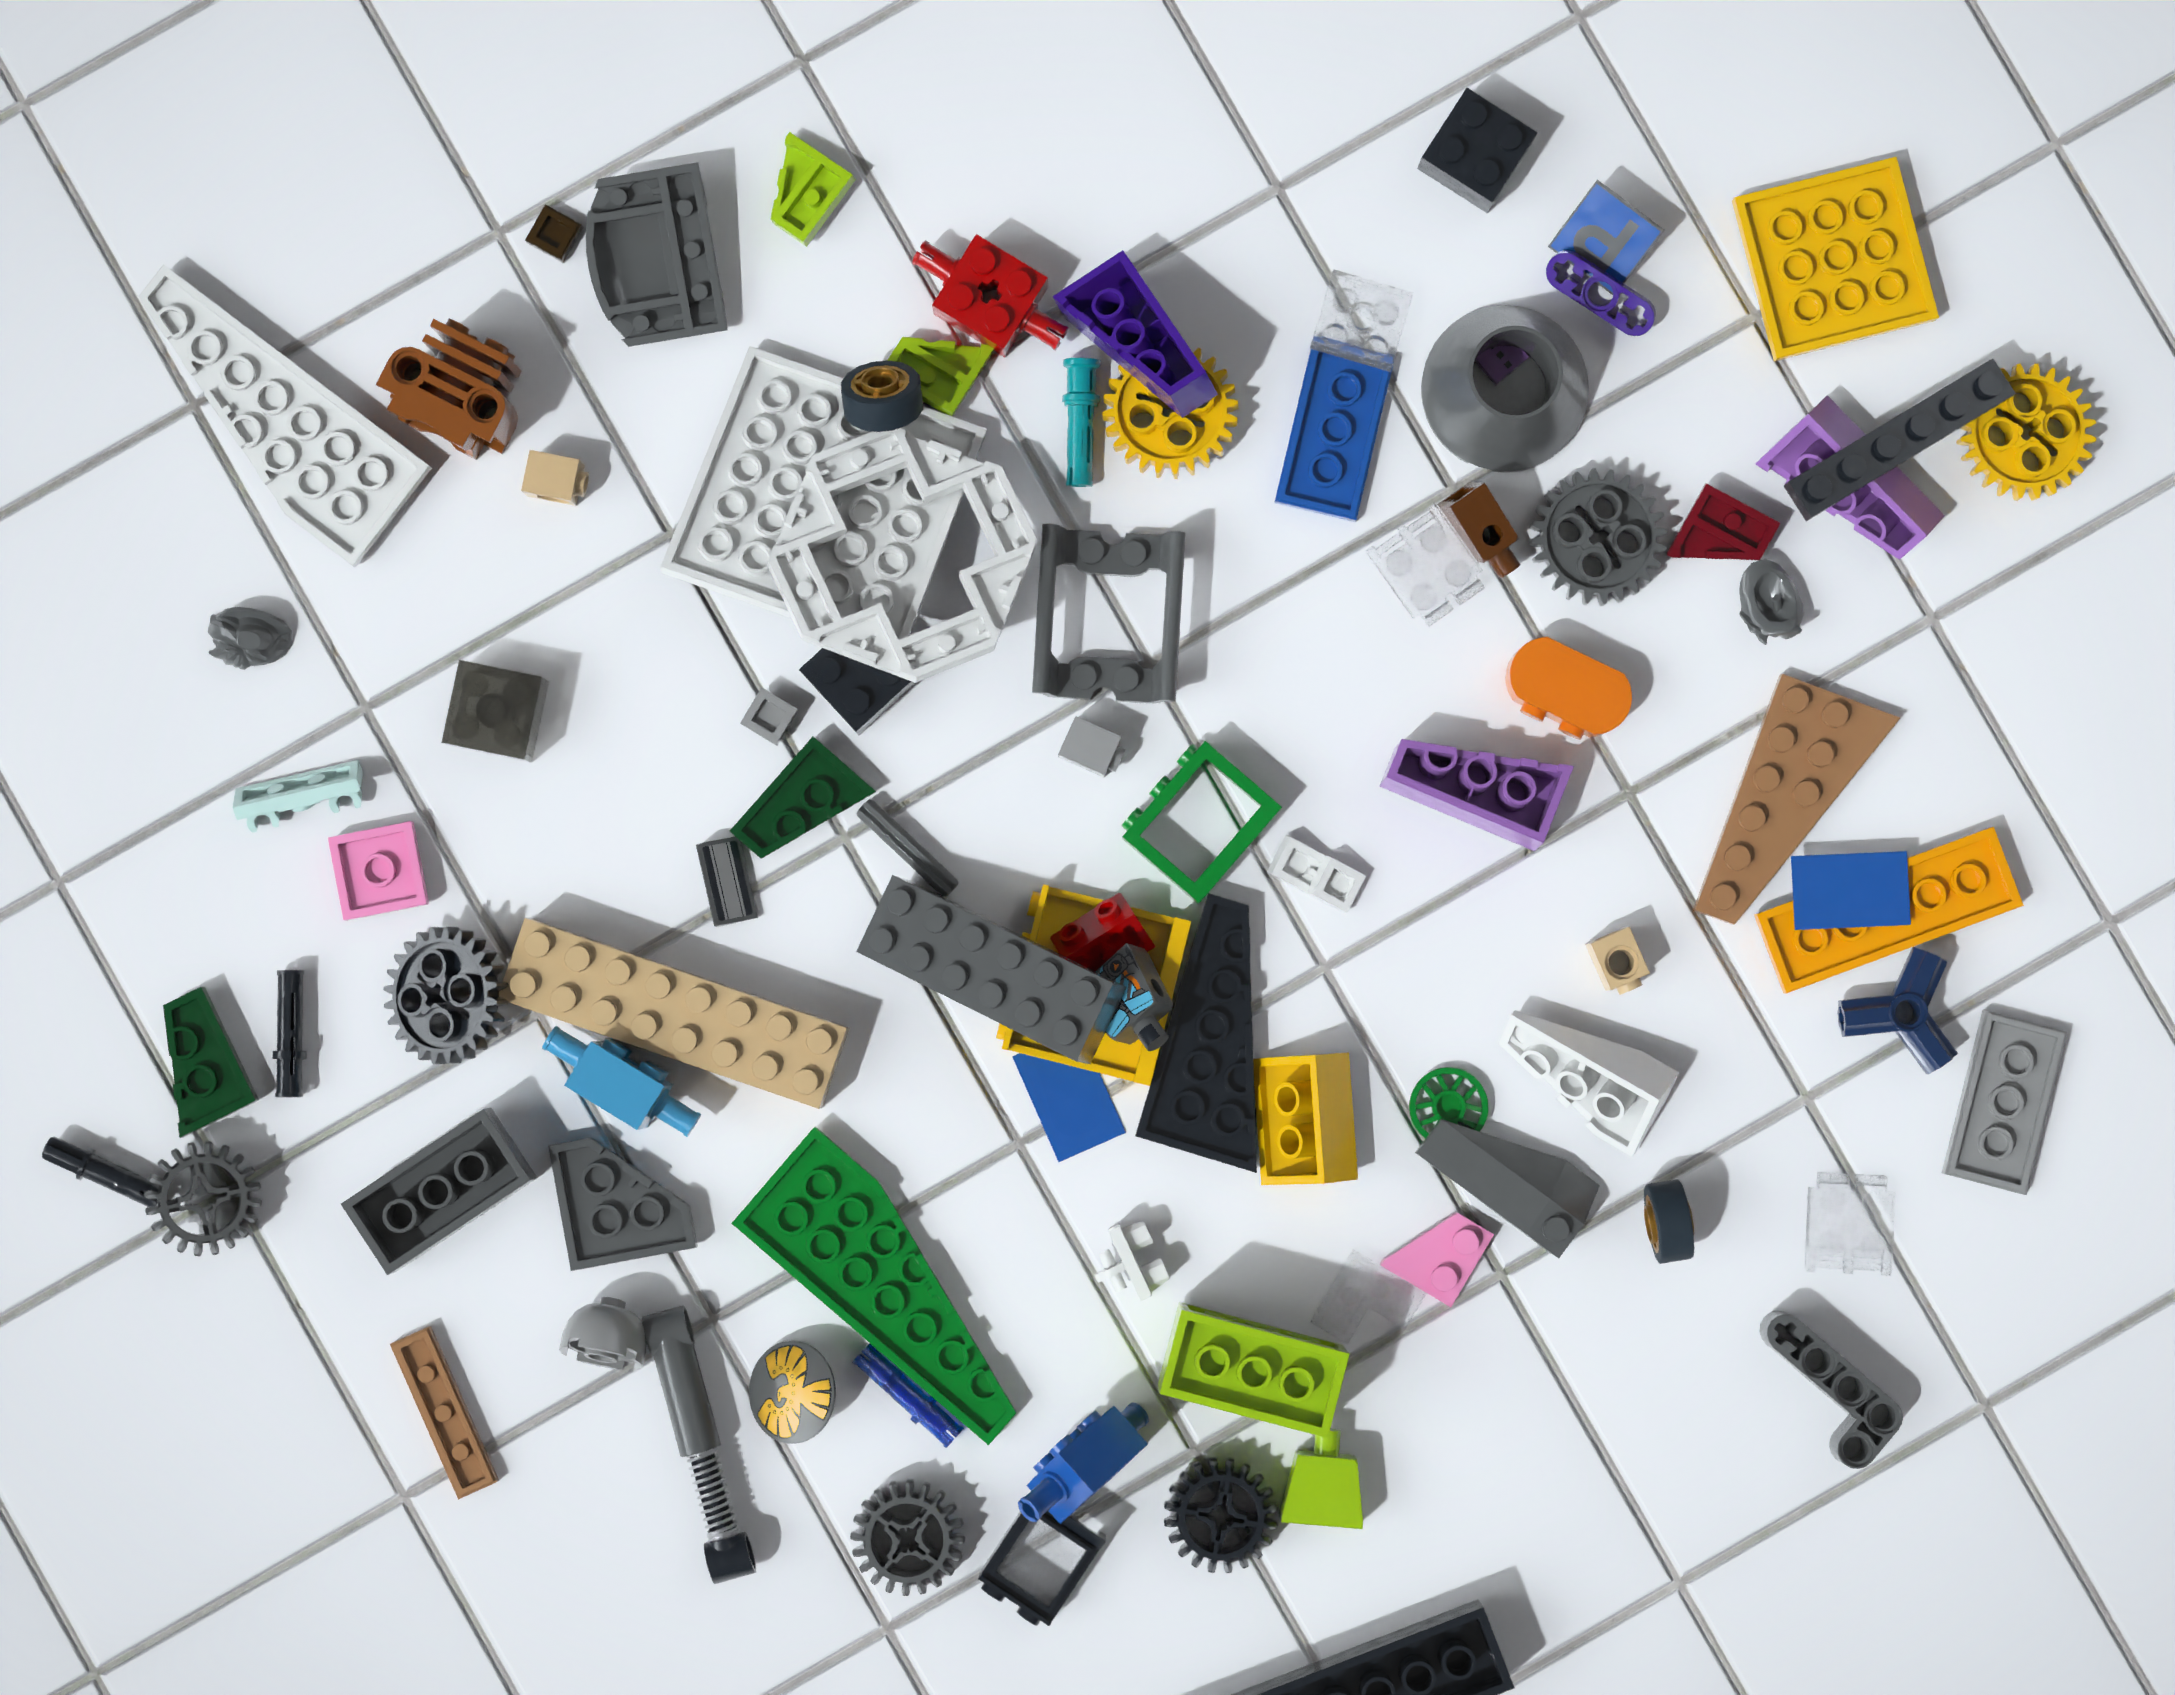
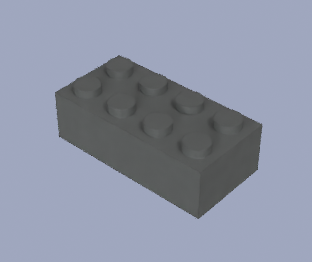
[341,1108,538,1275]

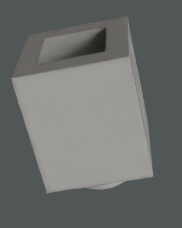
[1058,716,1126,778]

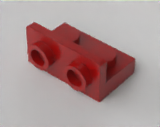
[1050,893,1155,971]

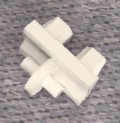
[1094,1222,1170,1301]

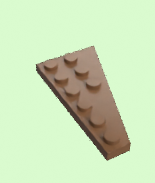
[1693,674,1900,925]

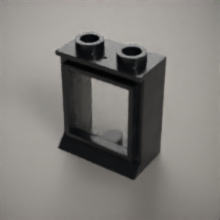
[978,1511,1106,1626]

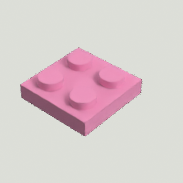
[328,821,429,921]

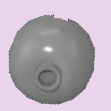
[559,1297,647,1370]

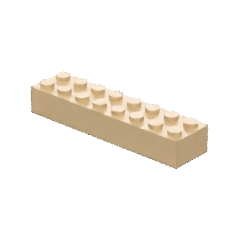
[499,918,850,1109]

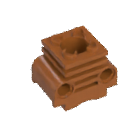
[375,318,522,460]

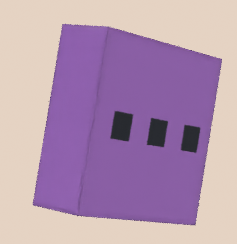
[1475,346,1529,386]

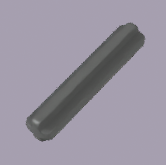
[857,799,959,897]

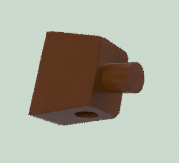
[1435,482,1521,578]

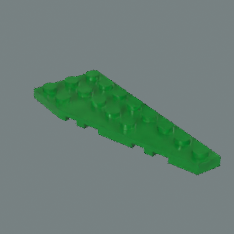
[731,1126,1017,1446]

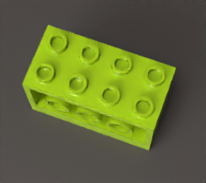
[1158,1302,1350,1438]

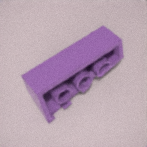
[1755,395,1945,560]

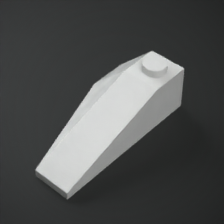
[1498,1010,1679,1157]

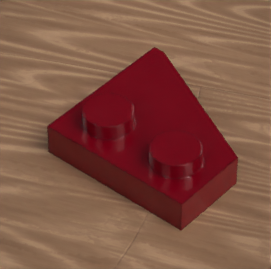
[1666,483,1781,560]

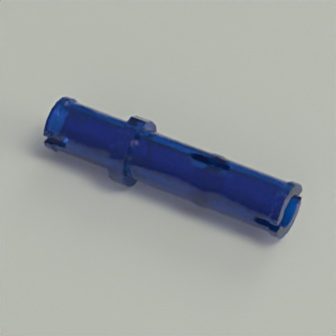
[852,1343,964,1448]

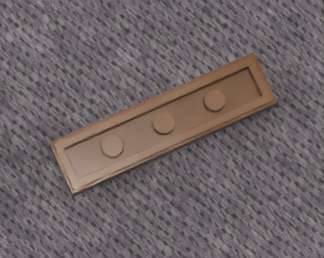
[390,1326,499,1500]

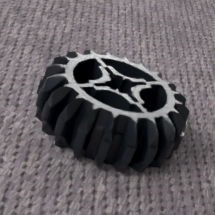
[1164,1457,1278,1573]

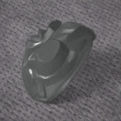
[1739,559,1804,645]
[208,607,292,670]

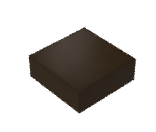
[525,204,584,263]

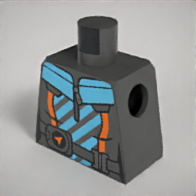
[1095,943,1173,1051]

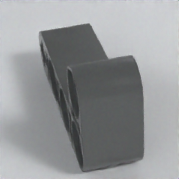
[1759,1311,1903,1469]

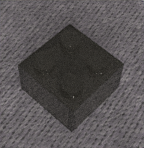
[441,660,549,763]

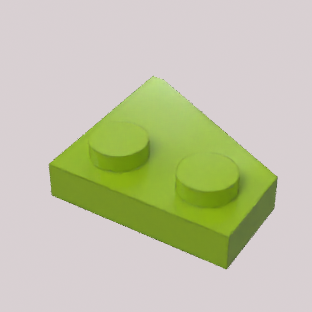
[770,132,856,247]
[888,337,994,416]

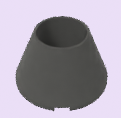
[1421,305,1589,472]

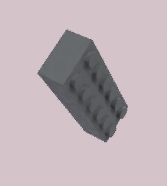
[856,875,1127,1064]

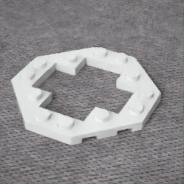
[768,428,1037,683]

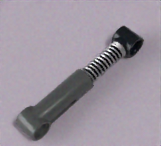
[642,1305,756,1584]

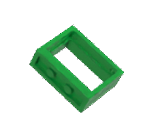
[1121,741,1282,904]

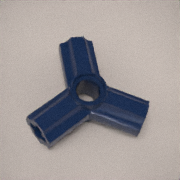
[1837,947,1958,1075]

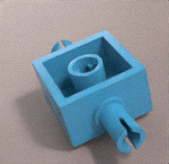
[542,1026,701,1137]

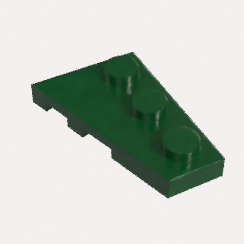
[730,736,876,859]
[163,987,259,1138]

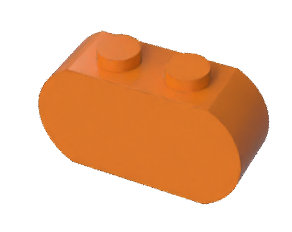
[1505,637,1632,740]

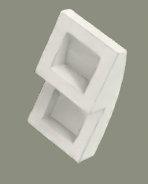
[1266,835,1366,913]

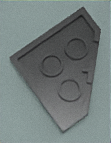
[548,1137,698,1271]

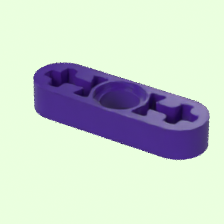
[1546,250,1656,336]

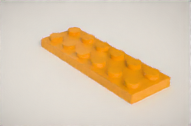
[1754,827,2024,994]

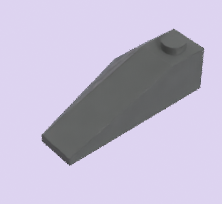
[1415,1119,1600,1259]

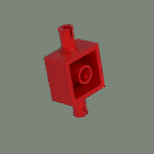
[912,234,1069,358]

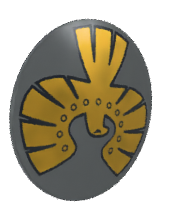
[749,1341,836,1444]

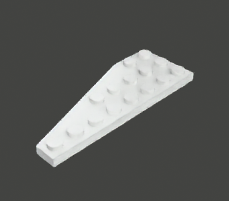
[138,264,432,568]

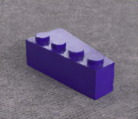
[1052,250,1218,418]

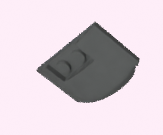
[586,162,728,347]

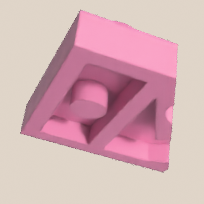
[1380,1212,1494,1307]

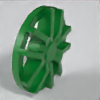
[1409,1067,1489,1138]

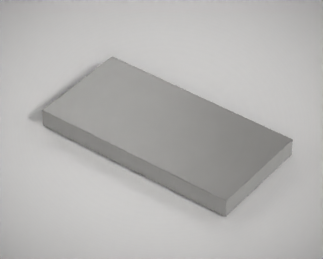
[1941,1010,2068,1195]

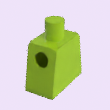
[1279,1428,1363,1529]

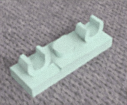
[232,760,363,833]

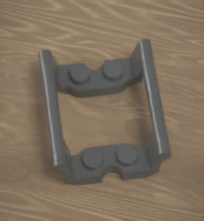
[1032,524,1186,703]

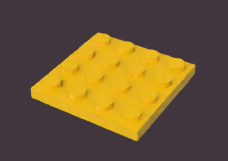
[1732,156,1939,361]

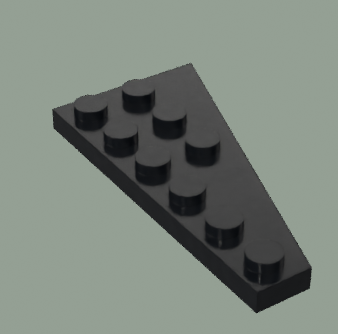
[1135,893,1257,1173]

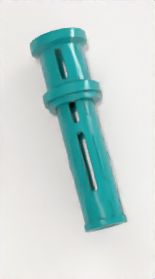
[1062,358,1101,487]

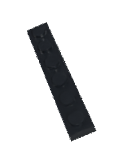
[1784,359,2016,522]

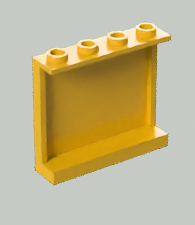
[996,884,1191,1086]

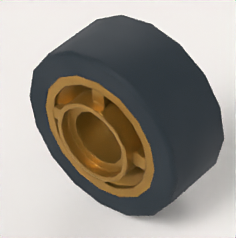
[841,360,923,432]
[1644,1179,1695,1264]

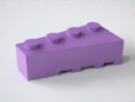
[1379,739,1574,851]

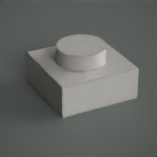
[740,687,799,746]

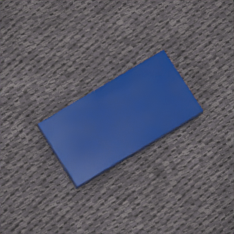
[1274,339,1395,522]

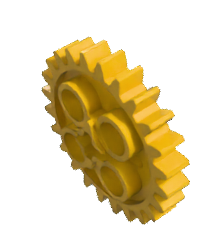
[1102,347,1239,479]
[1956,363,2096,501]

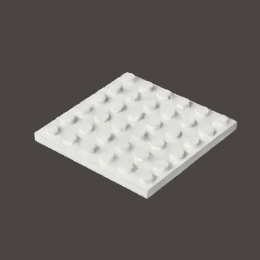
[660,346,987,639]

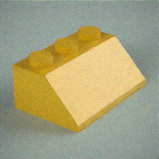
[1253,1052,1358,1185]

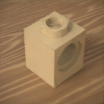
[521,450,589,506]
[1585,927,1650,995]

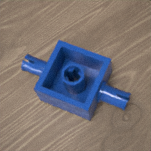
[1018,1402,1149,1524]

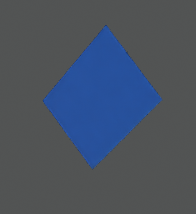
[1791,851,1911,930]
[1012,1053,1126,1162]

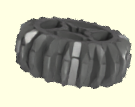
[144,1141,262,1256]
[850,1479,966,1596]

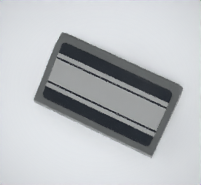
[696,837,758,927]

